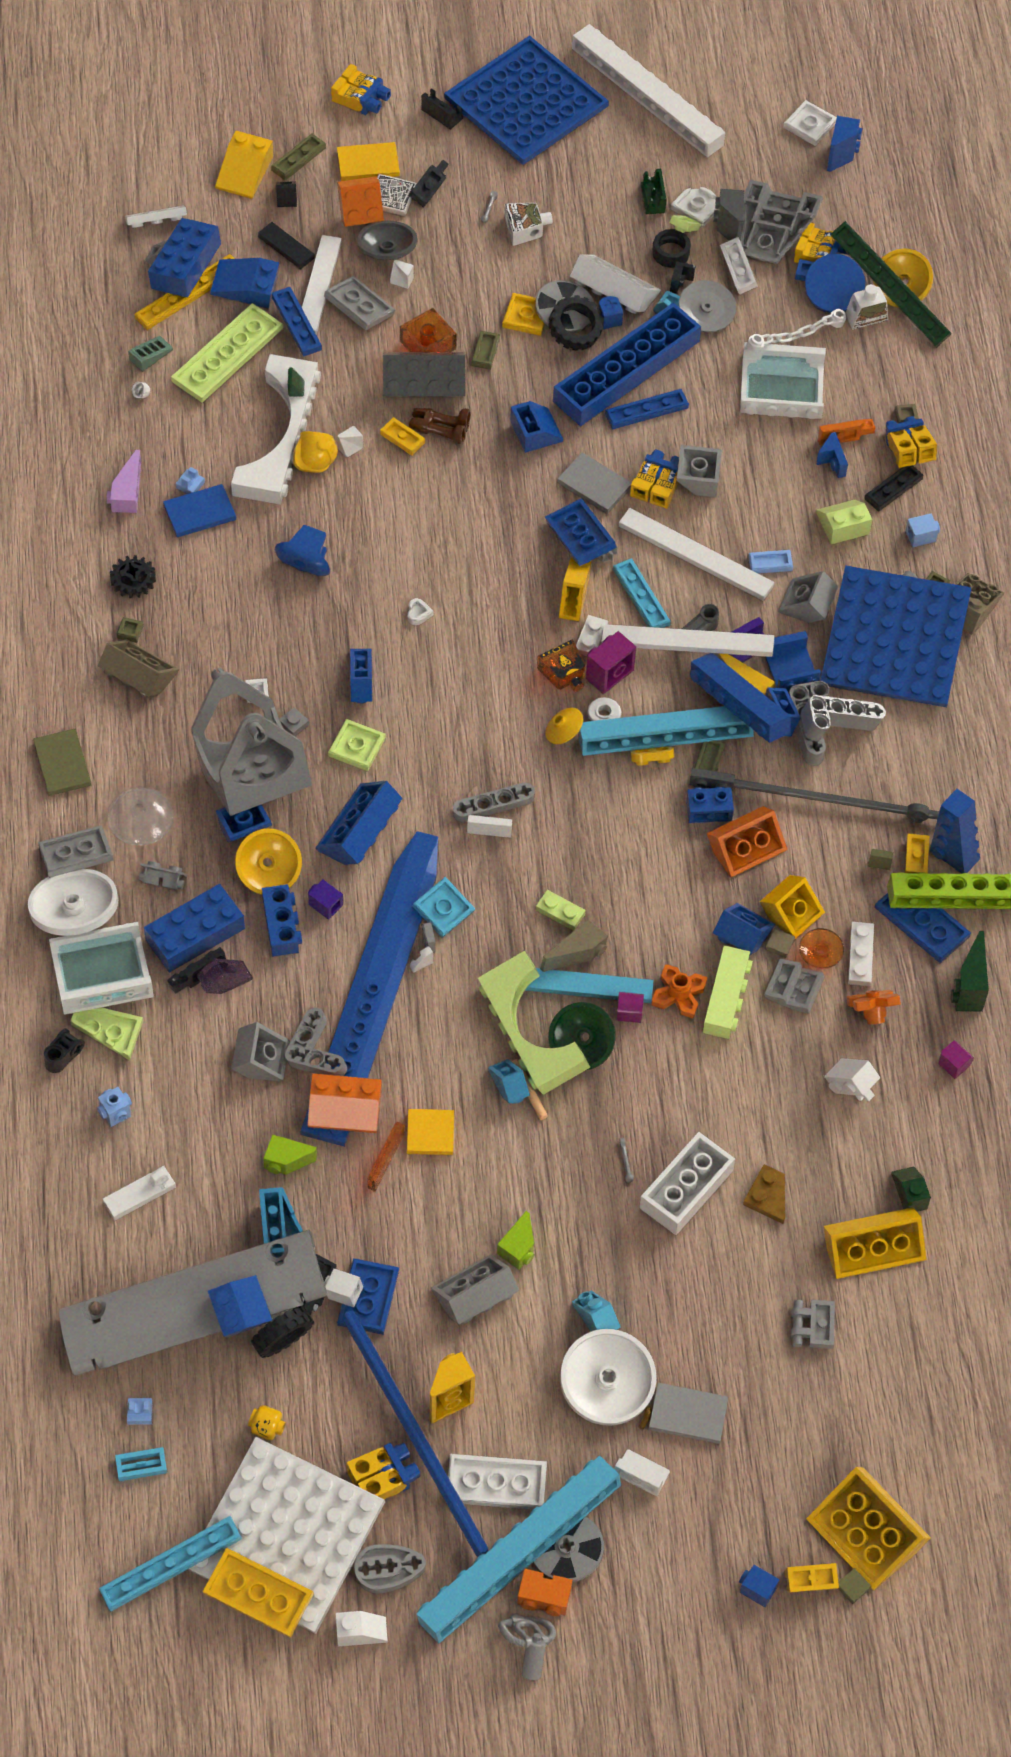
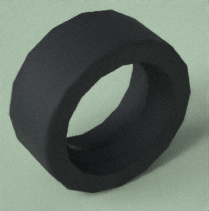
[652,229,691,268]

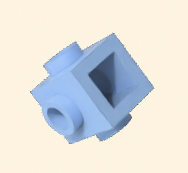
[97,1087,132,1127]

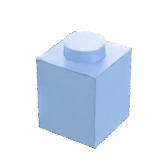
[906,513,940,547]

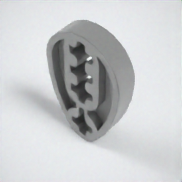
[354,1544,426,1594]

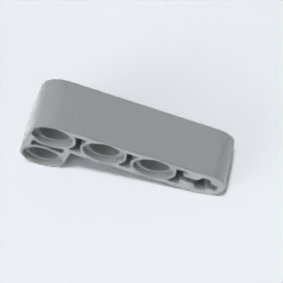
[789,681,830,766]
[801,695,886,741]

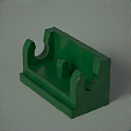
[640,169,667,215]

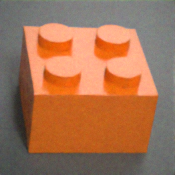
[337,176,384,227]

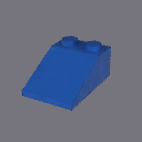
[210,258,279,309]

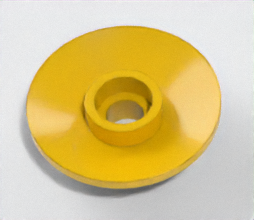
[545,707,583,745]

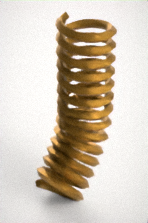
[638,1407,652,1430]

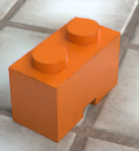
[517,1569,573,1616]

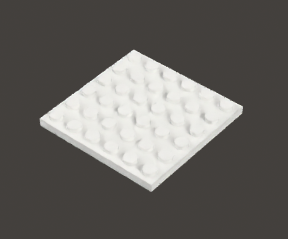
[187,1437,385,1634]

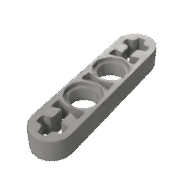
[453,782,535,822]

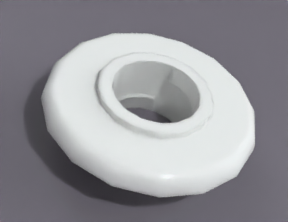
[587,697,621,721]

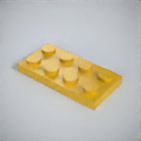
[202,1547,314,1638]

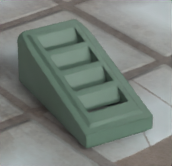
[128,336,173,372]

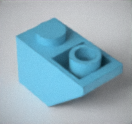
[572,1290,621,1332]

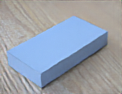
[748,550,793,574]

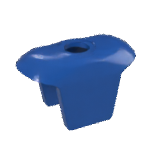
[275,525,330,576]

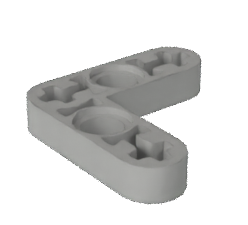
[285,1008,347,1076]

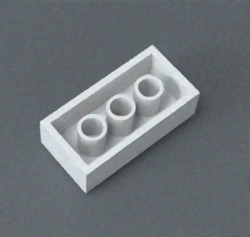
[639,1132,735,1235]

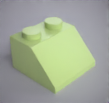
[816,500,872,544]

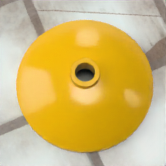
[873,248,933,308]
[235,828,302,895]

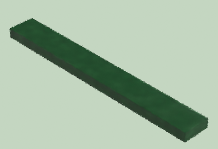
[830,221,951,348]

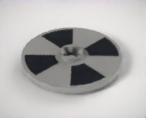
[535,280,594,333]
[534,1517,604,1582]

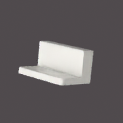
[615,1450,670,1496]

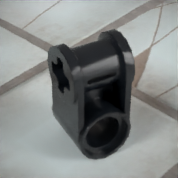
[44,1028,85,1073]

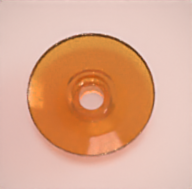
[799,928,844,969]

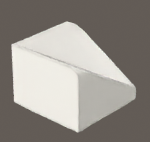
[390,260,414,289]
[337,426,363,457]

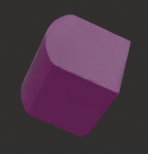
[616,992,644,1023]
[939,1040,974,1079]

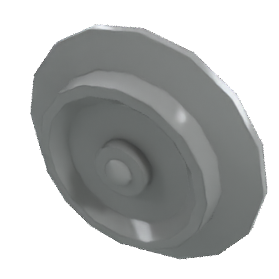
[679,280,736,332]

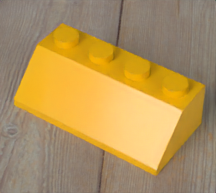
[824,1207,927,1279]

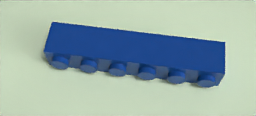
[690,653,791,743]

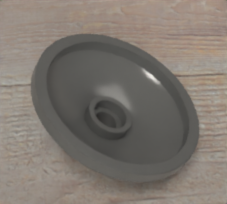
[357,221,417,260]

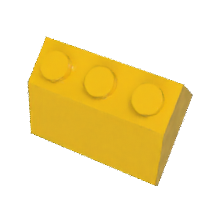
[429,1351,475,1424]

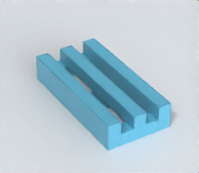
[115,1447,167,1481]

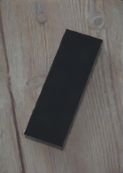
[258,222,315,270]
[864,465,924,512]

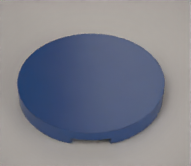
[805,254,865,313]

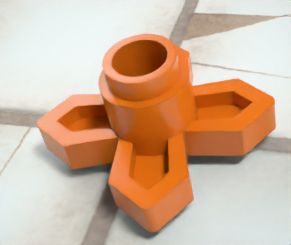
[651,964,708,1018]
[846,990,901,1025]

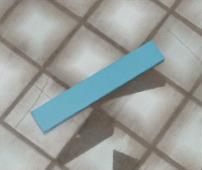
[525,968,654,1003]
[99,1516,242,1612]

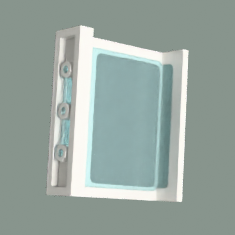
[740,342,826,419]
[49,922,154,1015]

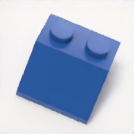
[827,115,863,172]
[216,804,272,843]
[713,903,776,955]
[208,1275,273,1338]

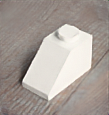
[336,1611,388,1647]

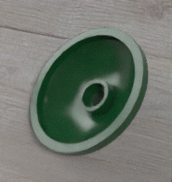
[548,1002,616,1070]

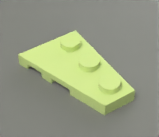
[70,1007,143,1060]

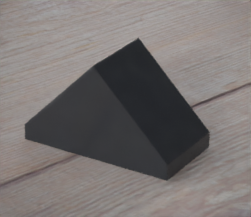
[276,181,297,207]

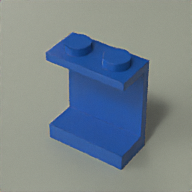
[765,631,821,692]

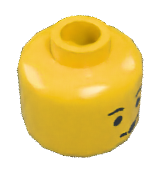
[248,1405,286,1440]

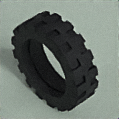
[548,295,604,351]
[251,1306,314,1358]

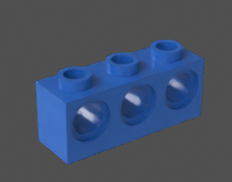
[262,884,302,957]

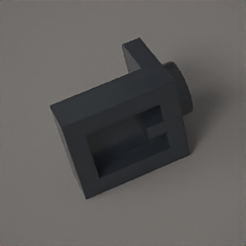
[670,261,696,294]

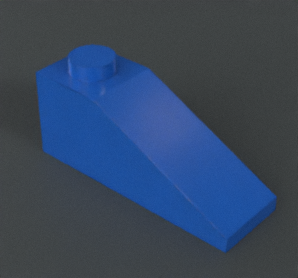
[350,648,372,704]

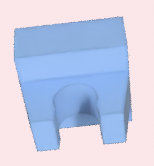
[176,467,205,494]
[127,1398,153,1425]

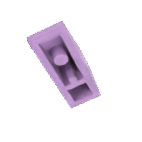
[107,450,141,513]

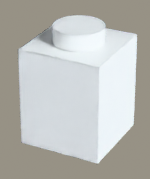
[324,1269,363,1307]

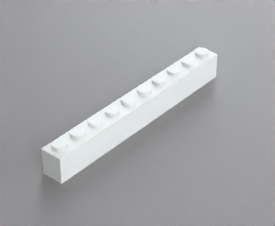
[572,24,725,158]

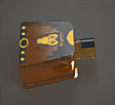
[537,639,586,692]

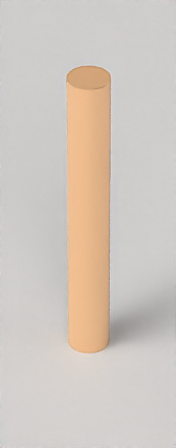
[512,1059,548,1120]

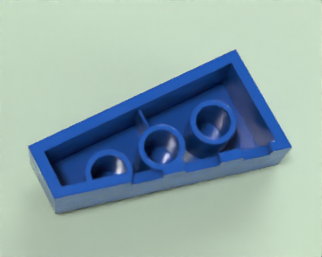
[930,789,980,874]

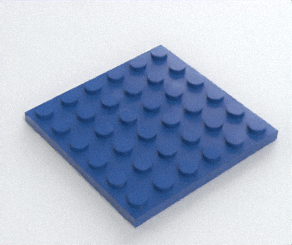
[444,35,609,165]
[820,565,971,708]

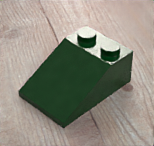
[951,931,989,1012]

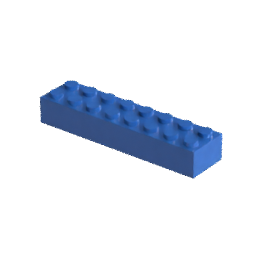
[553,302,701,427]

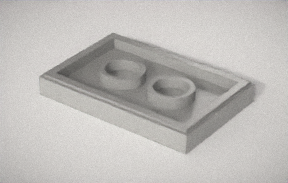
[324,276,395,331]
[557,452,631,514]
[38,825,113,878]
[649,1383,728,1444]

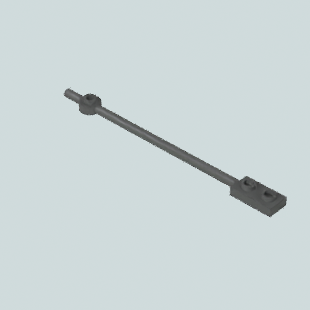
[689,768,939,823]

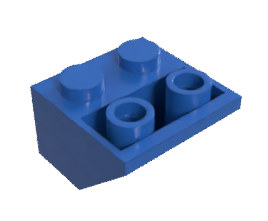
[510,401,563,453]

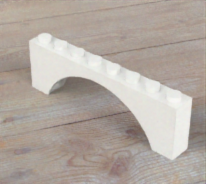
[231,354,321,505]

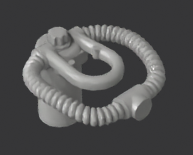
[498,1613,556,1680]

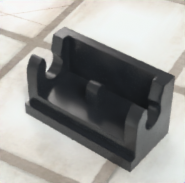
[421,88,463,130]

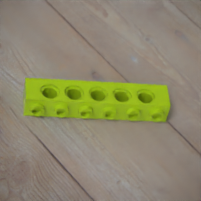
[887,872,1011,909]

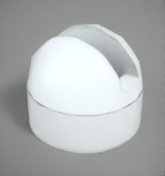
[132,382,150,399]

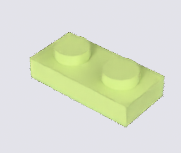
[669,215,701,233]
[536,890,586,931]

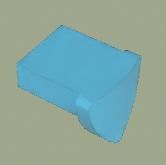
[653,291,680,313]

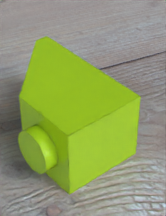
[263,1134,317,1175]
[497,1211,535,1270]

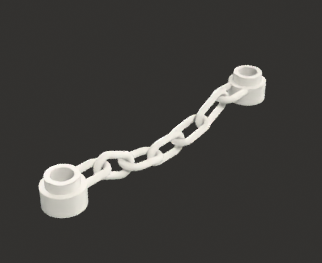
[747,309,846,353]

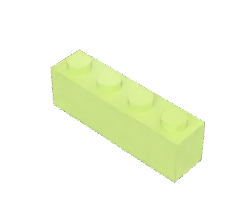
[703,946,753,1039]

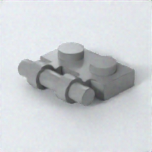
[791,1300,835,1349]

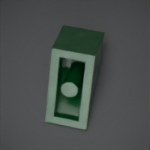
[891,1166,931,1212]

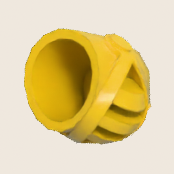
[293,431,338,473]

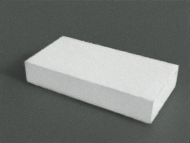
[467,815,512,838]

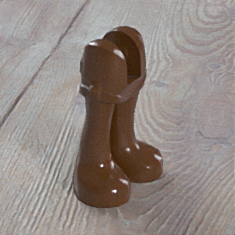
[409,408,471,444]

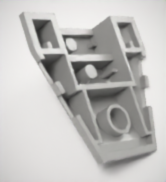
[741,180,823,264]

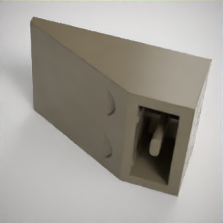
[955,573,1004,635]

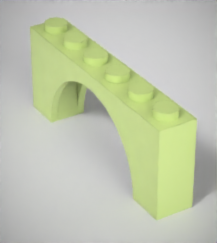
[478,951,590,1095]

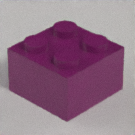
[586,631,636,695]

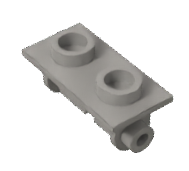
[139,861,187,890]

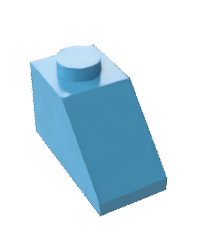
[488,1059,530,1104]

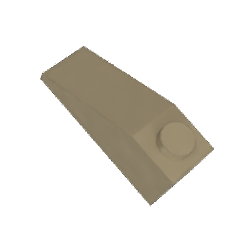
[540,920,608,972]

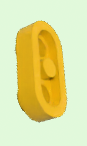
[631,746,674,766]

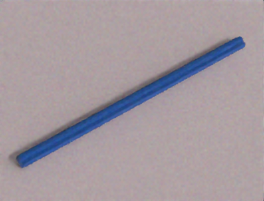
[342,1310,489,1557]

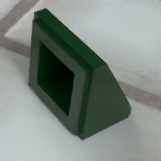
[288,367,305,397]

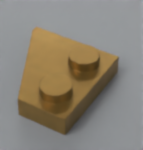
[743,1164,786,1224]

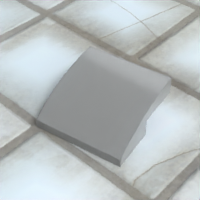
[764,959,825,1014]

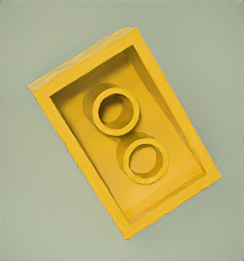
[215,130,273,199]

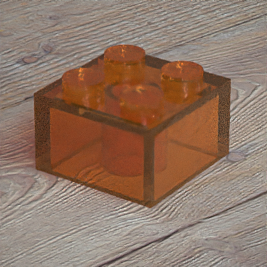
[400,308,457,352]

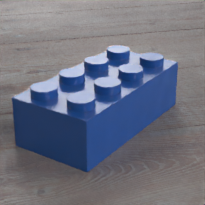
[148,218,221,298]
[144,884,245,973]

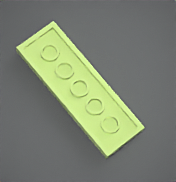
[171,303,283,403]

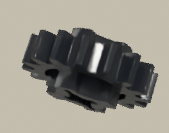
[110,555,156,598]

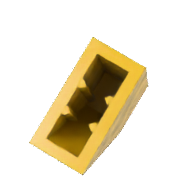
[559,557,592,622]

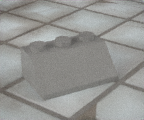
[431,1254,519,1325]

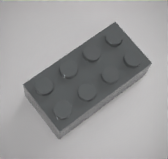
[383,352,465,396]

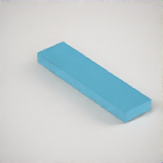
[613,558,671,628]

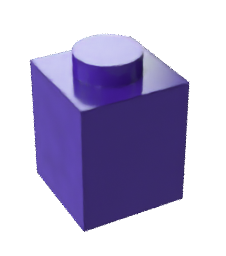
[308,879,343,920]

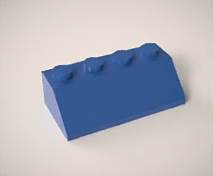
[315,781,403,865]

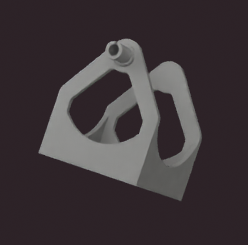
[191,668,312,816]

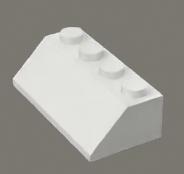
[570,254,661,314]

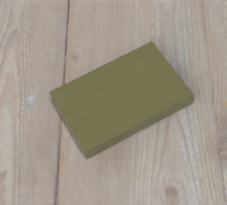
[33,728,92,796]

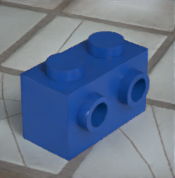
[686,787,734,823]

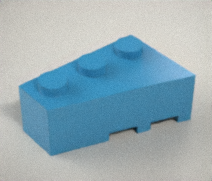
[259,1187,303,1263]

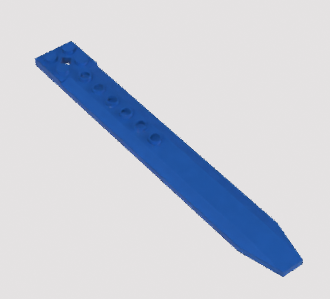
[300,831,438,1147]

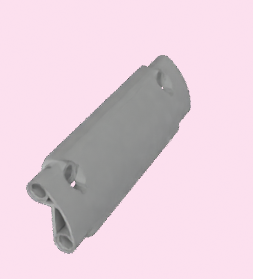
[59,1230,327,1376]

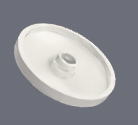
[28,869,118,936]
[560,1329,656,1426]

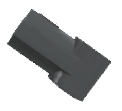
[682,604,719,631]

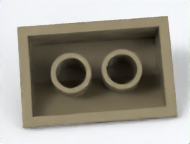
[98,639,179,697]

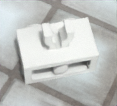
[824,1058,880,1101]

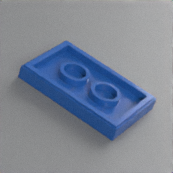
[163,484,236,538]
[337,1258,399,1335]

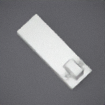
[103,1166,176,1221]

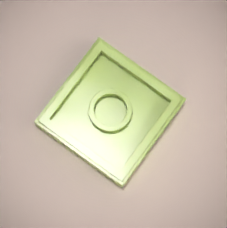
[328,719,386,771]

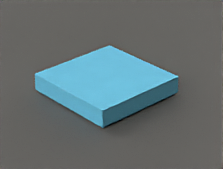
[412,877,475,938]

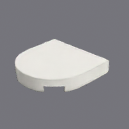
[670,187,717,228]

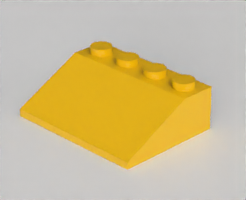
[806,1467,931,1590]

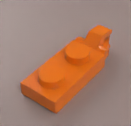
[818,419,876,446]

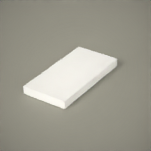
[448,1454,547,1510]

